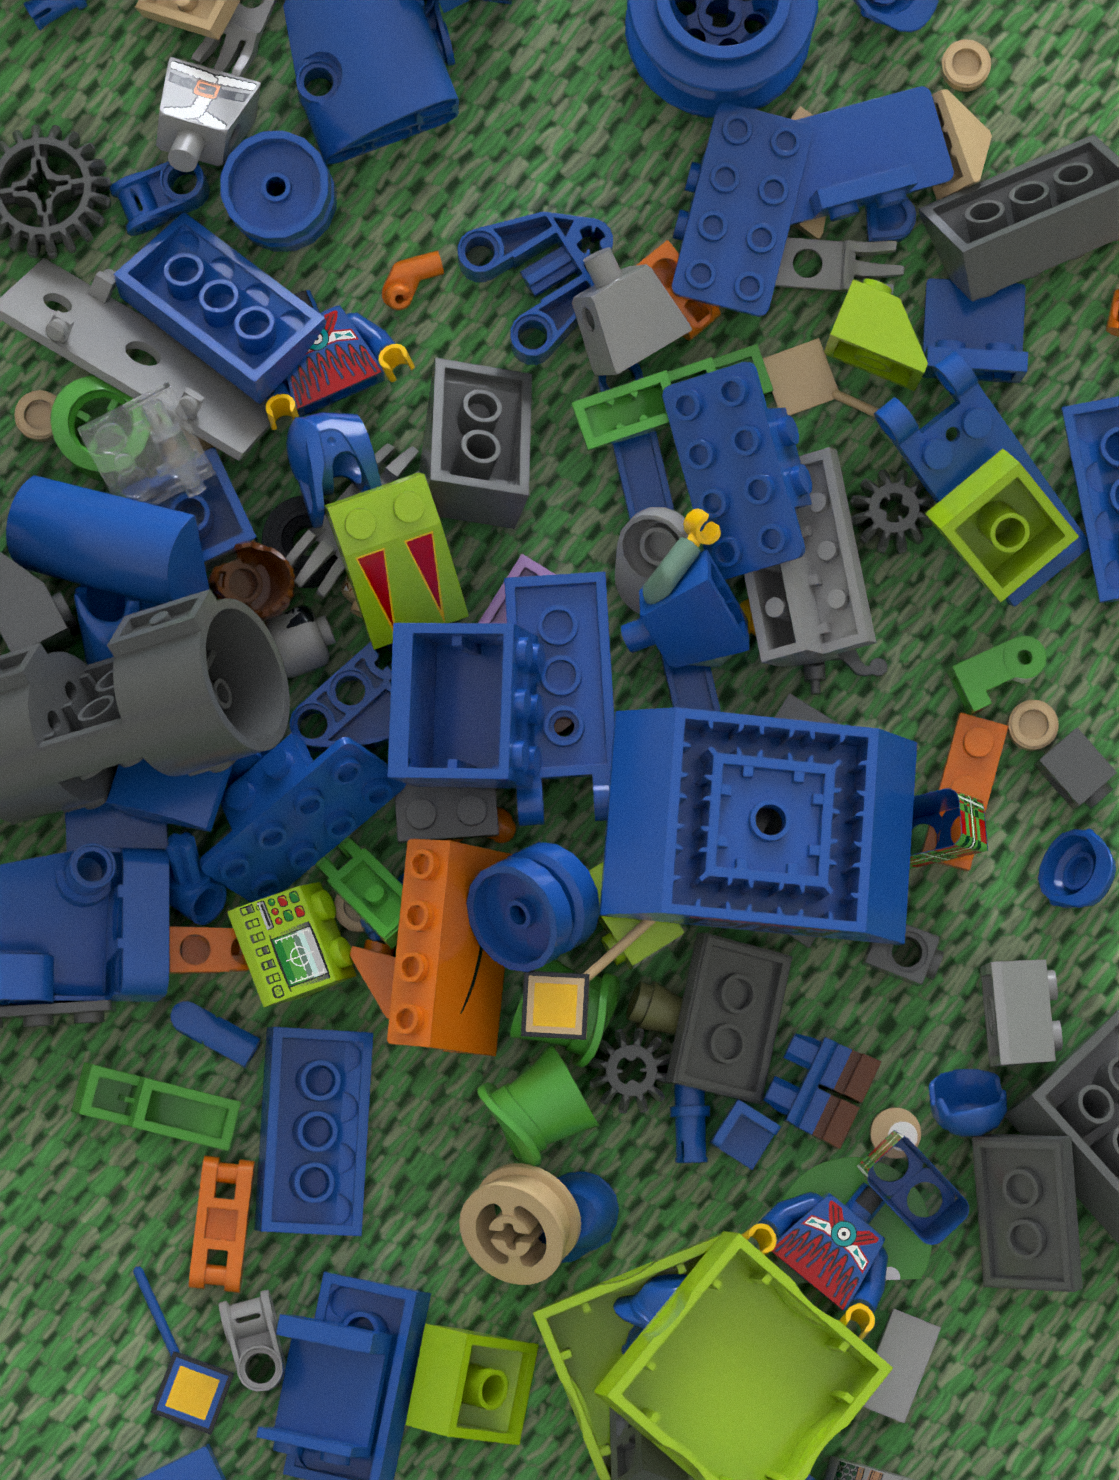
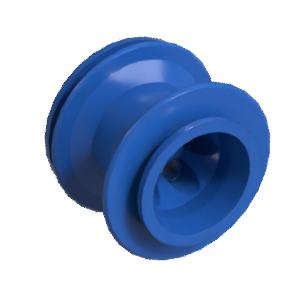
[625,0,818,118]

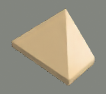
[932,89,992,200]

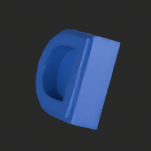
[865,197,916,242]

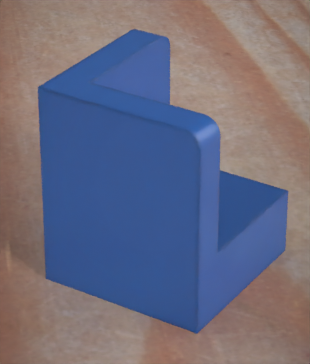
[709,1099,781,1170]

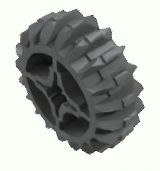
[0,124,112,259]

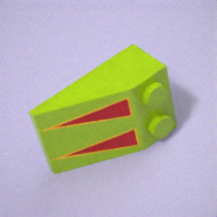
[324,473,469,650]

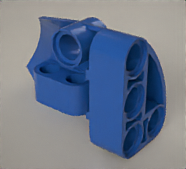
[283,0,459,164]
[0,843,169,1005]

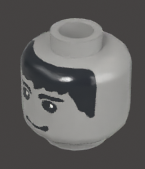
[264,605,336,679]

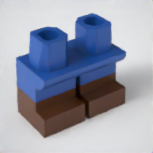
[763,1033,882,1149]

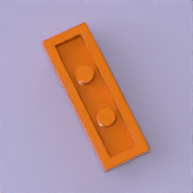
[921,712,1009,872]

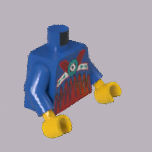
[266,290,415,430]
[741,1182,888,1340]

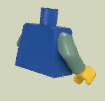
[621,509,756,668]

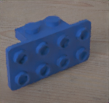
[790,86,954,226]
[671,102,813,317]
[662,362,812,580]
[199,733,406,902]

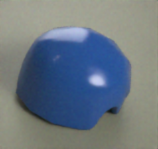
[929,1069,1007,1137]

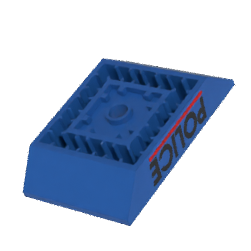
[599,707,917,945]

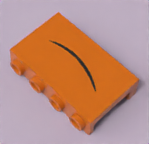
[387,839,512,1056]

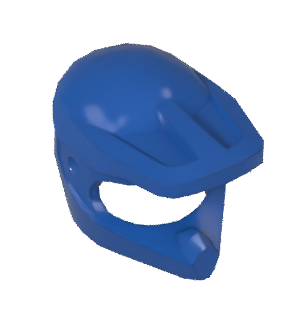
[286,412,382,528]

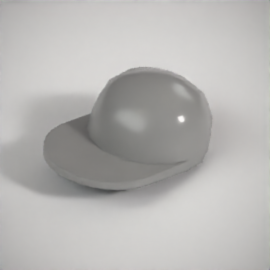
[615,507,688,614]

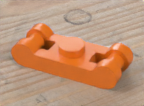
[189,1155,255,1293]

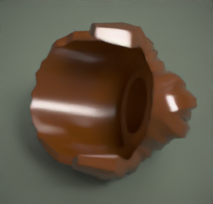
[208,541,295,621]

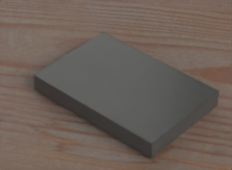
[665,933,793,1104]
[972,1133,1083,1292]

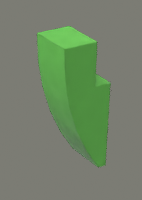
[71,1062,241,1151]

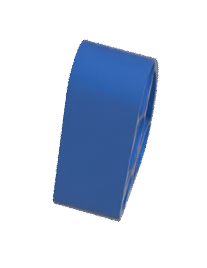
[289,642,393,752]

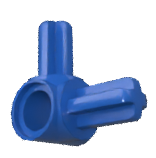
[166,832,227,925]

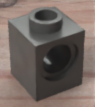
[1034,727,1117,810]
[861,924,944,987]

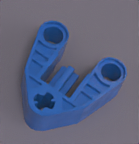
[458,211,613,365]

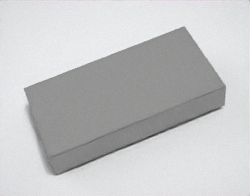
[863,1308,941,1423]

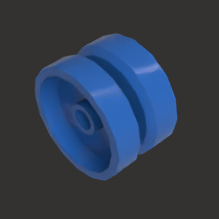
[220,131,337,252]
[466,842,600,972]

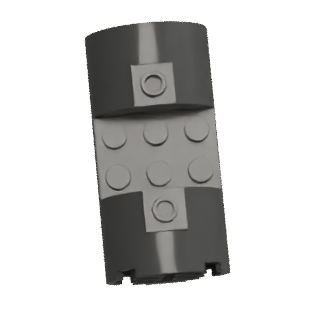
[0,589,290,825]

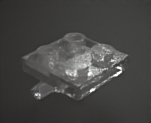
[77,382,216,505]

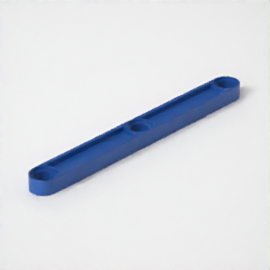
[598,363,721,712]

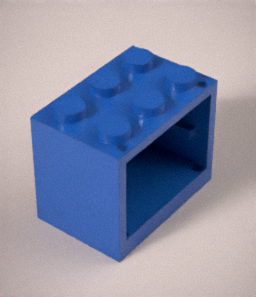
[387,623,545,789]

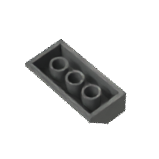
[919,134,1119,301]

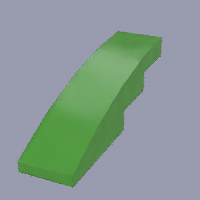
[571,344,774,451]

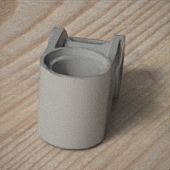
[219,1290,286,1392]

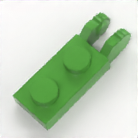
[315,837,403,949]

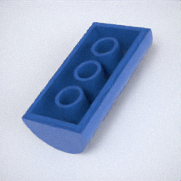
[6,475,209,605]

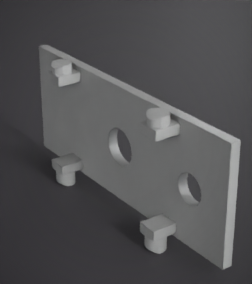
[0,258,270,461]

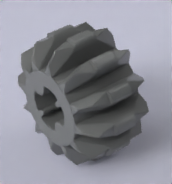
[850,469,934,554]
[588,1028,671,1114]

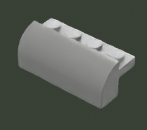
[744,447,877,666]

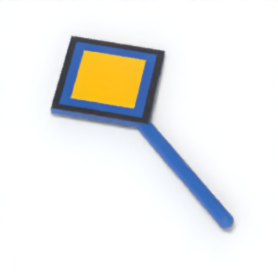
[133,1266,234,1435]

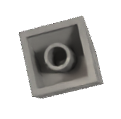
[980,959,1063,1067]

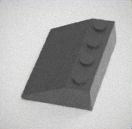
[1005,1010,1119,1244]

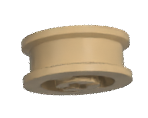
[459,1163,581,1285]

